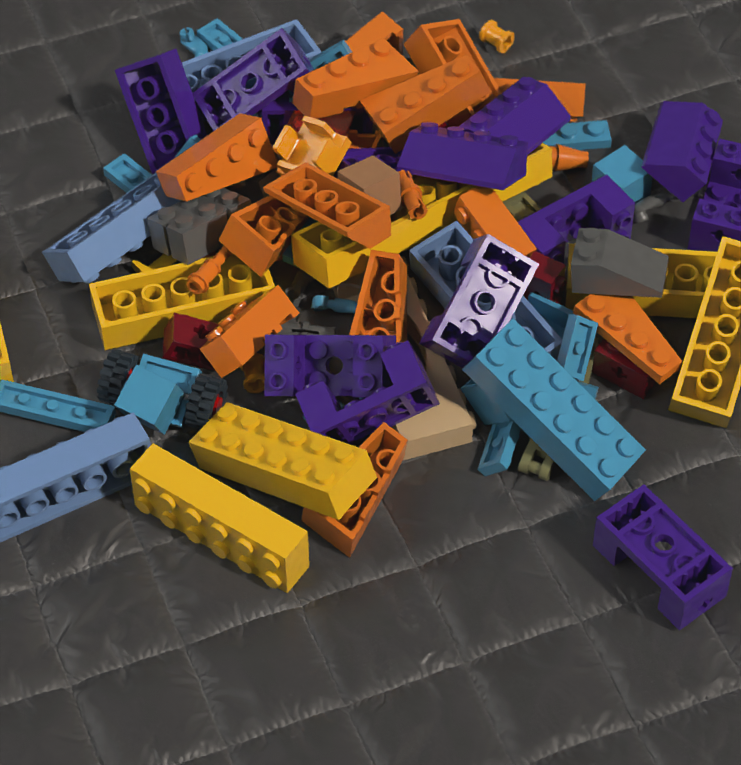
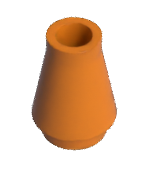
[549,144,589,171]

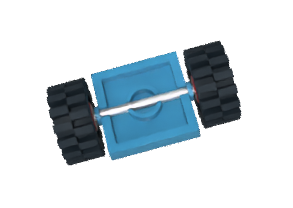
[97,349,228,429]

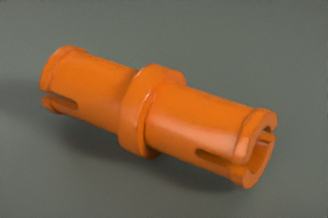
[398,170,427,220]

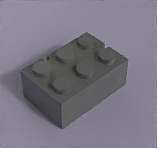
[147,188,251,265]

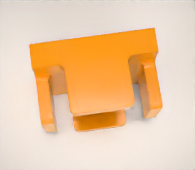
[273,115,352,176]

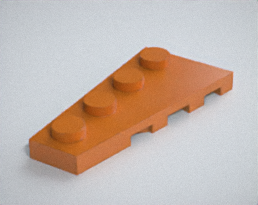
[573,294,682,384]

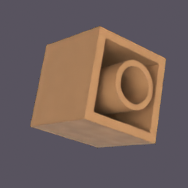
[337,155,402,215]

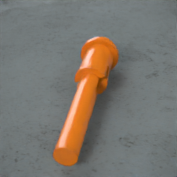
[187,246,232,294]

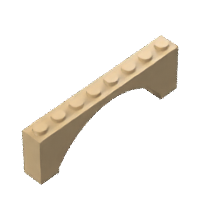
[332,256,476,460]

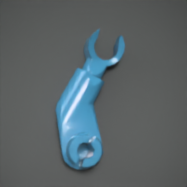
[180,27,208,57]
[311,295,358,314]

